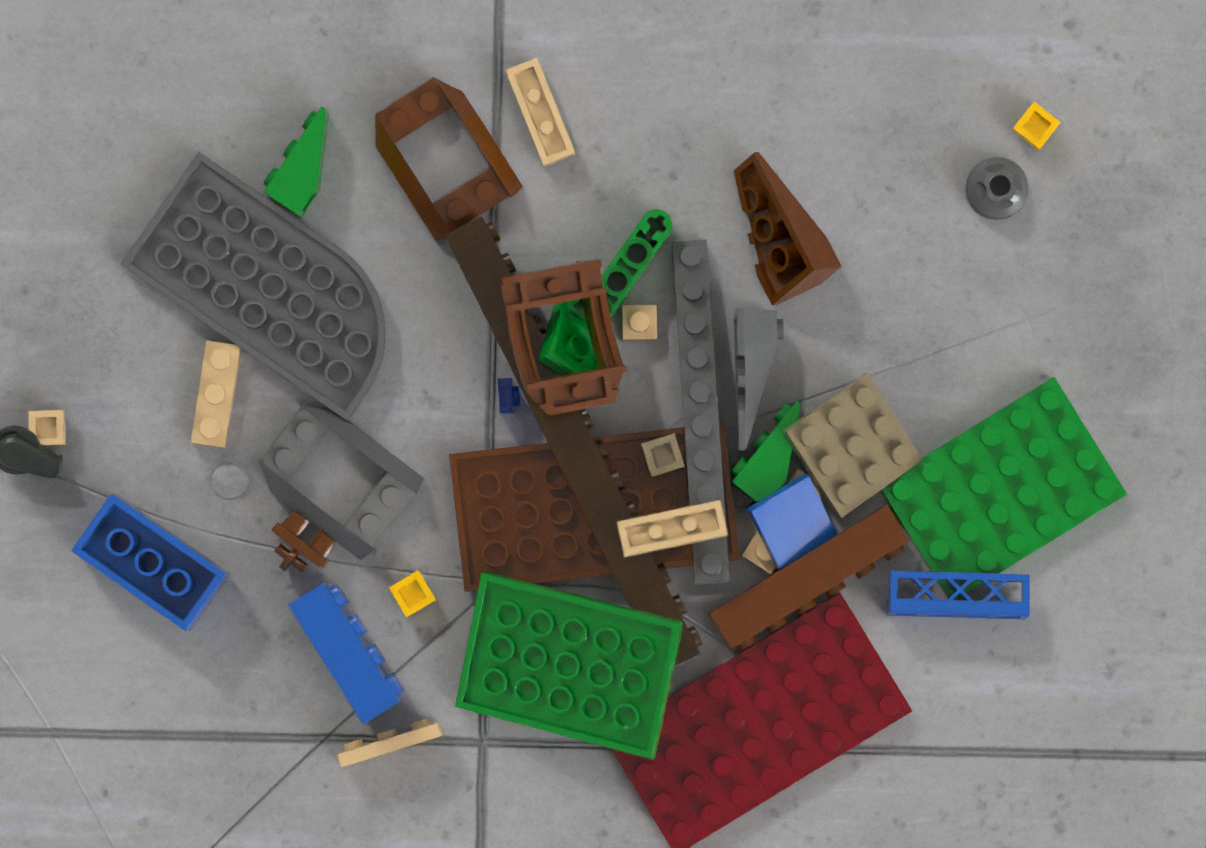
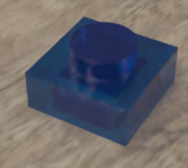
[498,378,521,415]

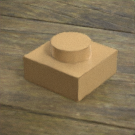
[622,305,657,341]
[28,410,66,446]

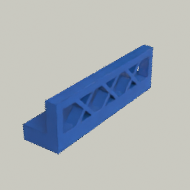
[887,571,1030,620]

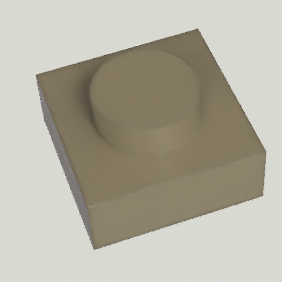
[641,434,685,477]

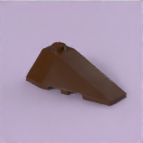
[734,152,842,306]

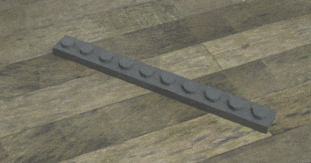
[672,240,730,585]

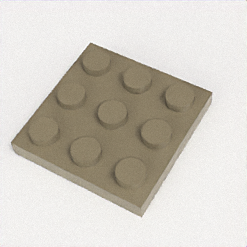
[782,373,922,518]

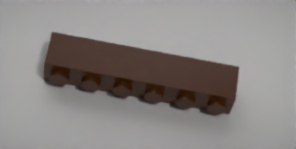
[708,505,909,651]

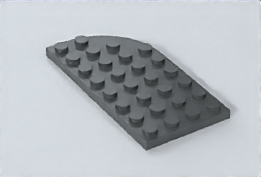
[120,152,386,420]

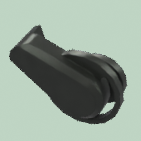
[0,425,63,478]

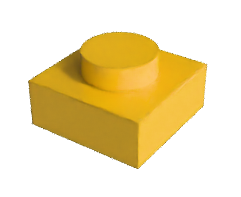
[1012,102,1061,151]
[389,570,437,618]

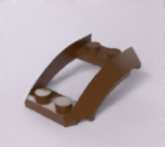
[375,77,523,241]
[500,259,627,416]

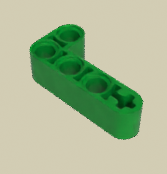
[558,209,672,321]

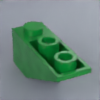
[263,106,329,218]
[730,401,801,503]

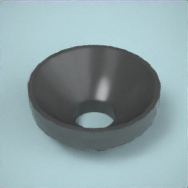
[965,157,1029,220]

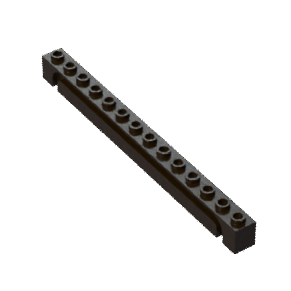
[445,216,703,667]

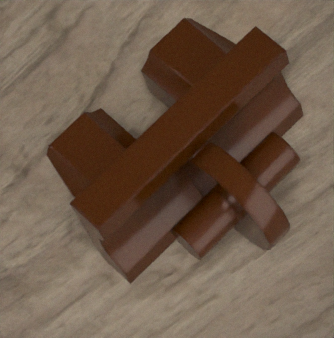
[271,511,336,572]

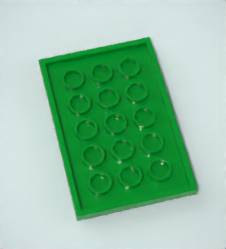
[881,377,1127,600]
[455,571,684,759]

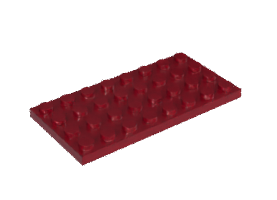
[611,592,912,848]

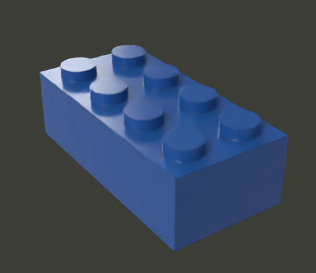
[71,493,230,631]
[288,582,404,724]

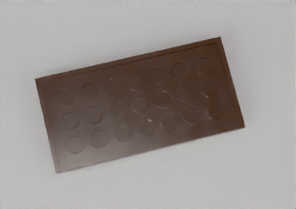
[449,422,740,592]

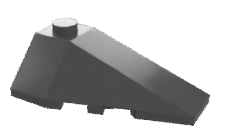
[734,309,784,452]

